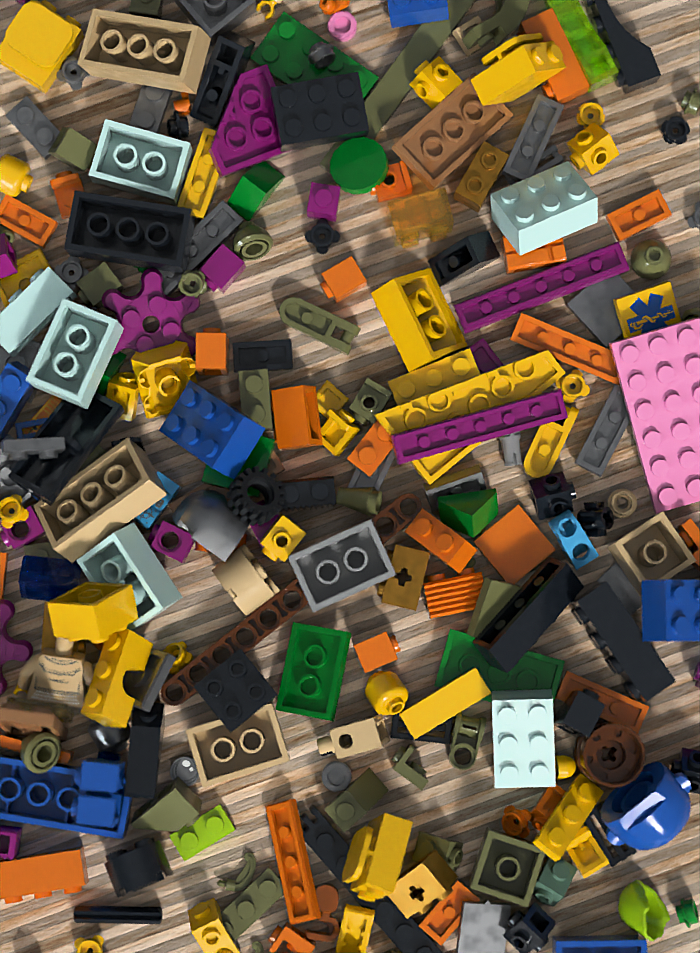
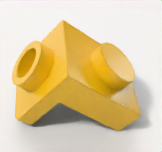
[321,408,360,457]
[566,826,609,879]

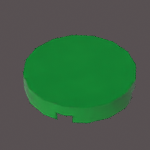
[330,137,389,195]

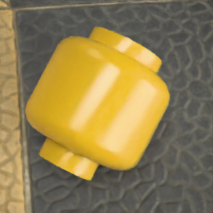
[0,154,34,197]
[365,671,409,715]

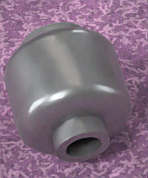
[88,719,131,754]

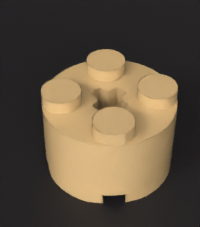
[212,544,280,616]

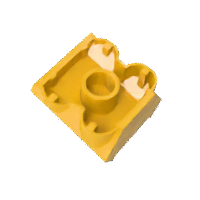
[131,340,199,419]

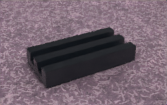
[390,709,453,744]
[584,800,637,867]

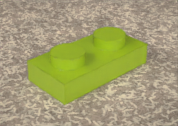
[169,803,236,862]

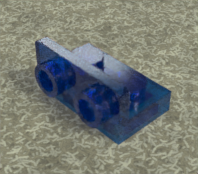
[18,555,82,601]

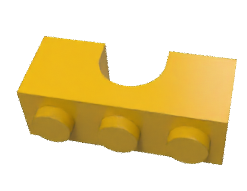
[81,629,153,728]

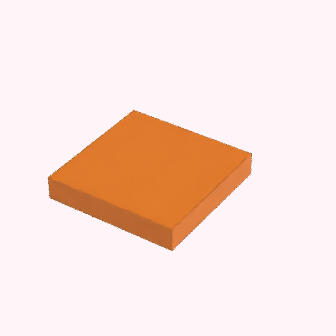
[473,504,556,584]

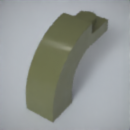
[462,0,529,50]

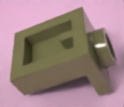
[391,744,429,791]

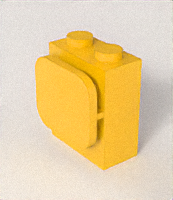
[0,0,85,94]
[471,33,566,106]
[342,813,413,902]

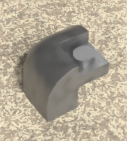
[172,490,249,562]

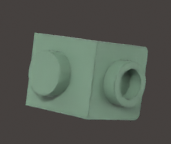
[533,856,578,907]

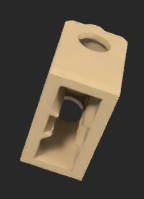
[317,714,390,759]

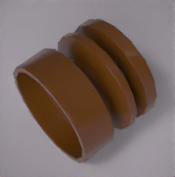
[573,721,646,788]

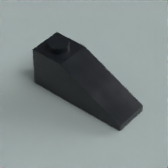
[189,30,256,128]
[124,703,165,799]

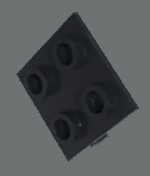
[193,649,278,733]

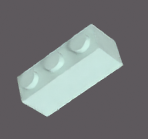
[0,267,77,357]

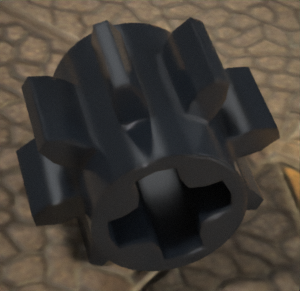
[577,501,614,537]

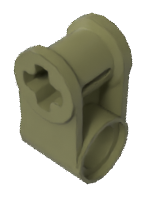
[448,711,487,770]

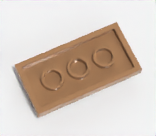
[391,72,514,191]
[0,703,68,742]

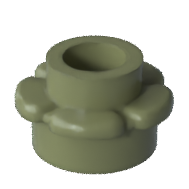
[680,88,700,116]
[178,269,207,298]

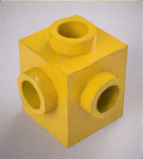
[409,56,463,110]
[567,122,619,175]

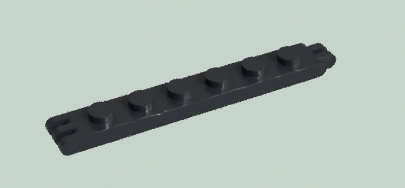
[300,805,443,953]

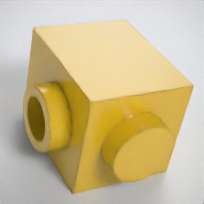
[260,513,307,562]

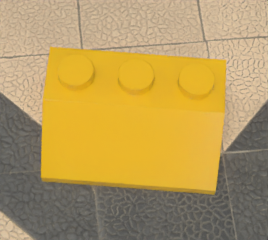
[371,268,468,372]

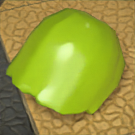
[618,880,670,941]

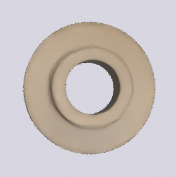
[607,489,637,518]

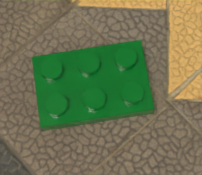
[275,622,352,721]

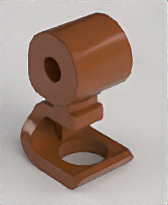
[305,883,340,942]

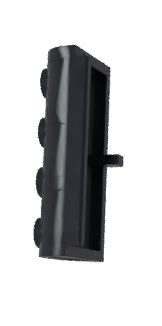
[8,392,125,505]

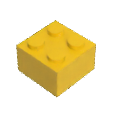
[47,582,138,643]

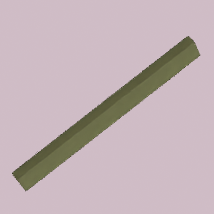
[320,0,476,174]

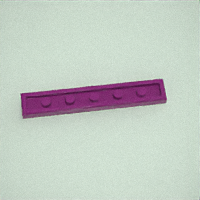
[454,241,629,334]
[390,389,568,464]

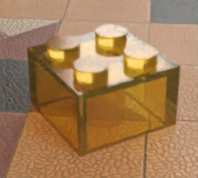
[386,187,454,249]

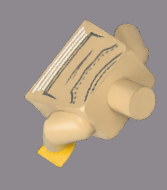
[14,637,94,708]

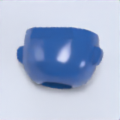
[600,761,691,850]

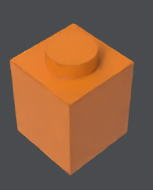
[319,256,367,303]
[353,632,401,673]

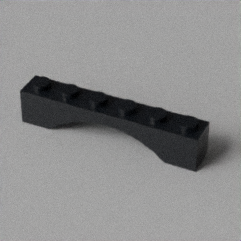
[583,0,661,94]

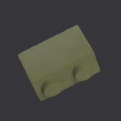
[238,369,274,432]

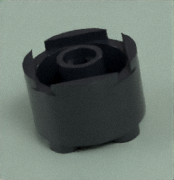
[104,837,173,898]

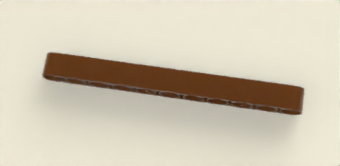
[161,493,422,706]

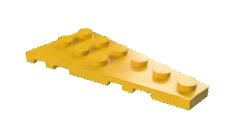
[373,350,565,485]

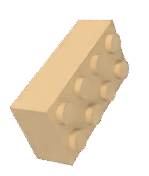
[77,8,211,94]
[33,437,167,563]

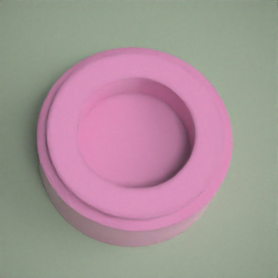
[328,11,357,42]

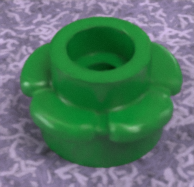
[676,898,699,928]

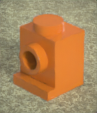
[370,160,413,203]

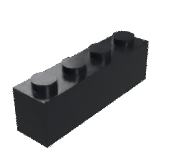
[472,556,584,673]

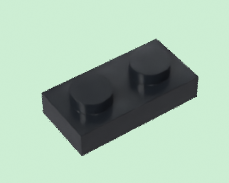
[232,339,293,373]

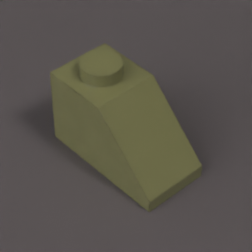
[324,768,389,833]
[131,777,202,832]

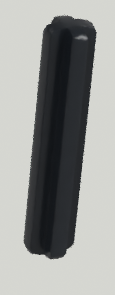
[74,906,163,924]

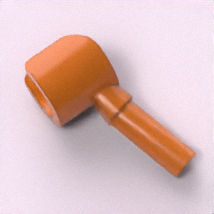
[173,92,191,116]

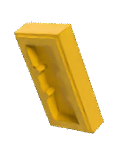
[335,904,375,953]

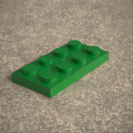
[250,12,379,100]
[434,629,565,703]

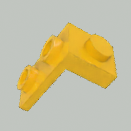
[188,898,241,953]

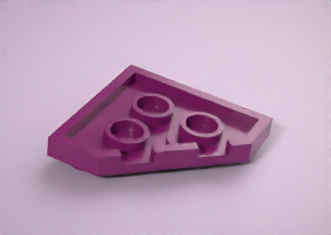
[208,64,292,178]

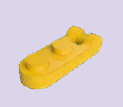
[523,406,580,478]

